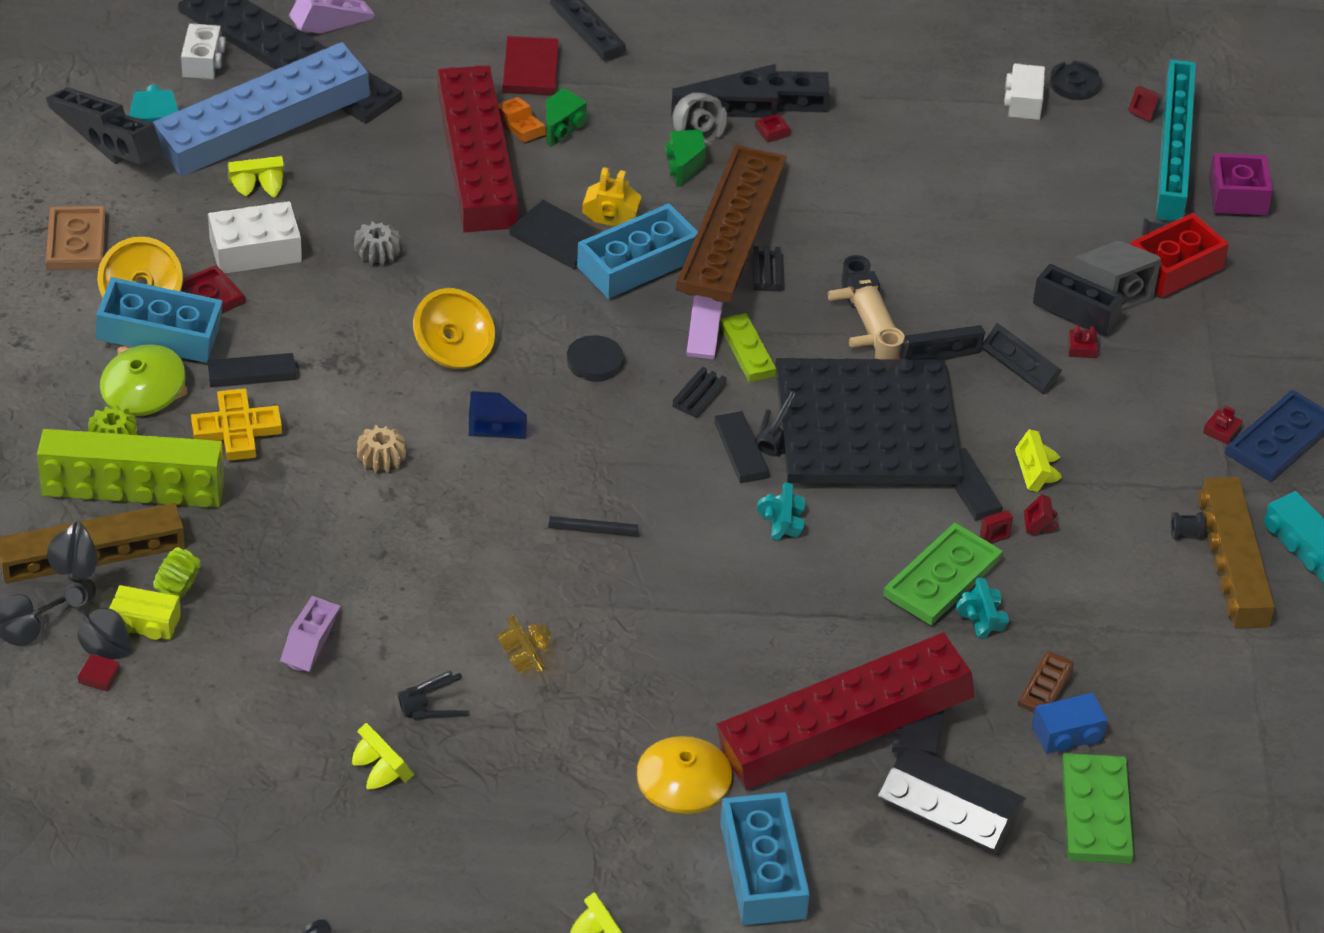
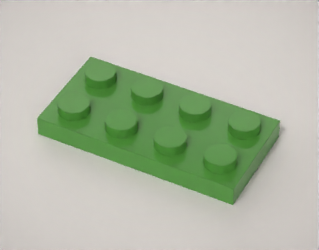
[883,522,1003,626]
[1062,753,1133,864]

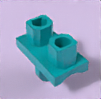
[757,482,805,541]
[956,577,1009,639]

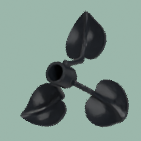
[0,521,133,659]

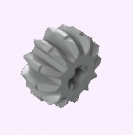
[354,221,400,266]

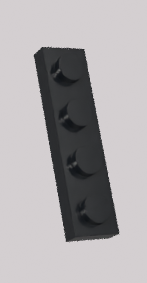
[550,0,626,60]

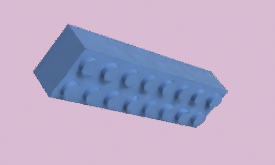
[153,42,370,177]

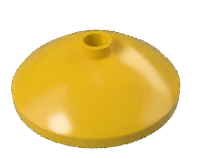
[97,237,183,298]
[413,288,495,369]
[637,736,732,814]

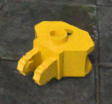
[582,167,642,226]

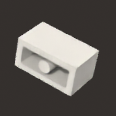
[1004,63,1045,120]

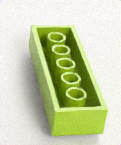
[37,429,225,508]

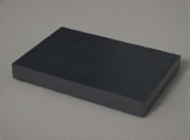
[509,200,603,270]

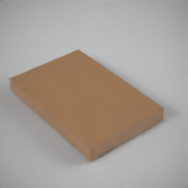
[46,206,106,270]

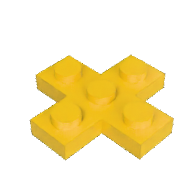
[191,388,282,461]

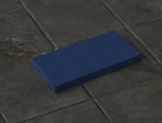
[1224,389,1324,483]

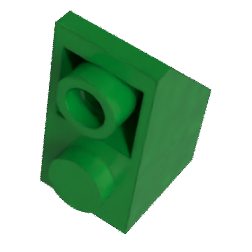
[545,88,587,147]
[665,130,706,187]

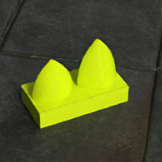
[228,156,284,198]
[1015,429,1062,492]
[352,723,415,790]
[570,892,622,933]

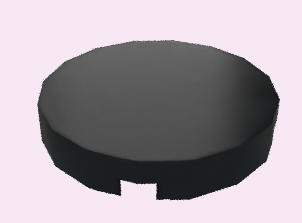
[1049,61,1102,100]
[566,335,623,381]

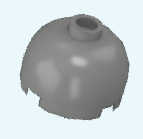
[673,92,727,146]

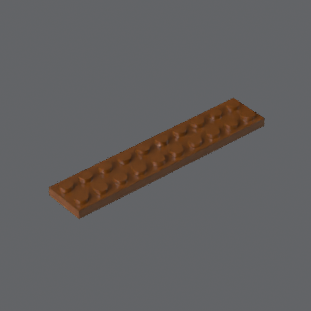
[675,145,787,302]

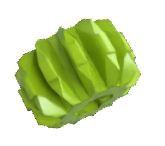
[88,405,138,435]
[153,547,201,599]

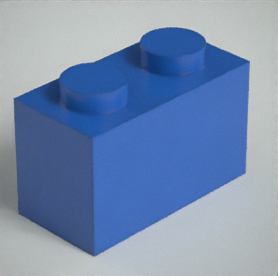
[1032,693,1108,754]

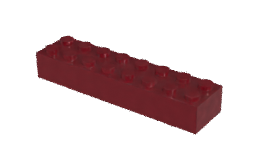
[437,65,518,233]
[716,632,974,790]

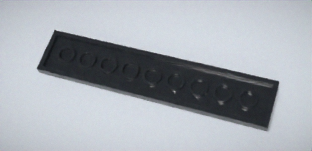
[178,0,402,124]

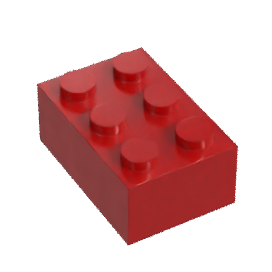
[1130,213,1229,298]

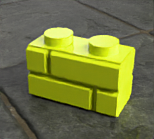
[109,585,181,640]

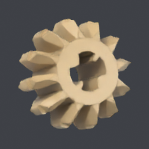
[357,424,406,473]

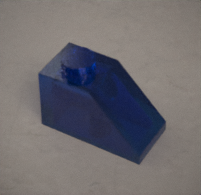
[468,391,527,439]

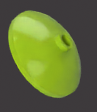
[100,344,186,416]

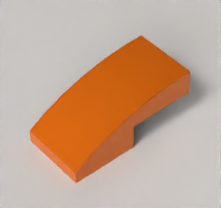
[498,97,546,143]

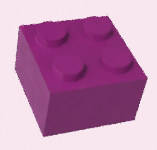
[1209,153,1273,215]

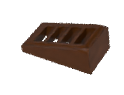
[1017,651,1074,712]

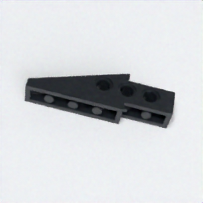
[671,64,830,118]
[45,87,163,165]

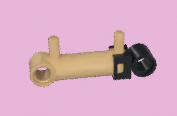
[828,255,904,359]

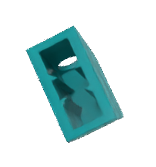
[129,85,179,123]

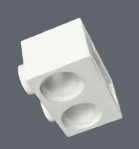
[181,24,226,79]

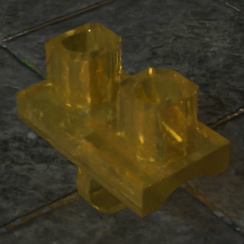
[496,614,551,674]

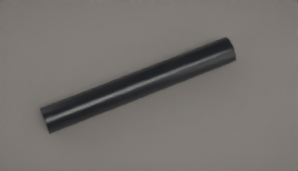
[548,516,638,536]

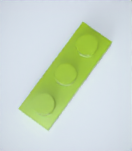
[720,313,776,383]

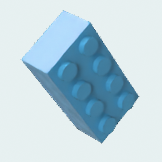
[577,203,698,299]
[95,277,223,363]
[720,792,809,925]

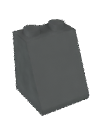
[1071,240,1161,312]

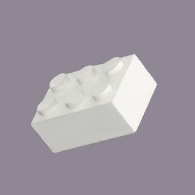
[208,201,302,273]

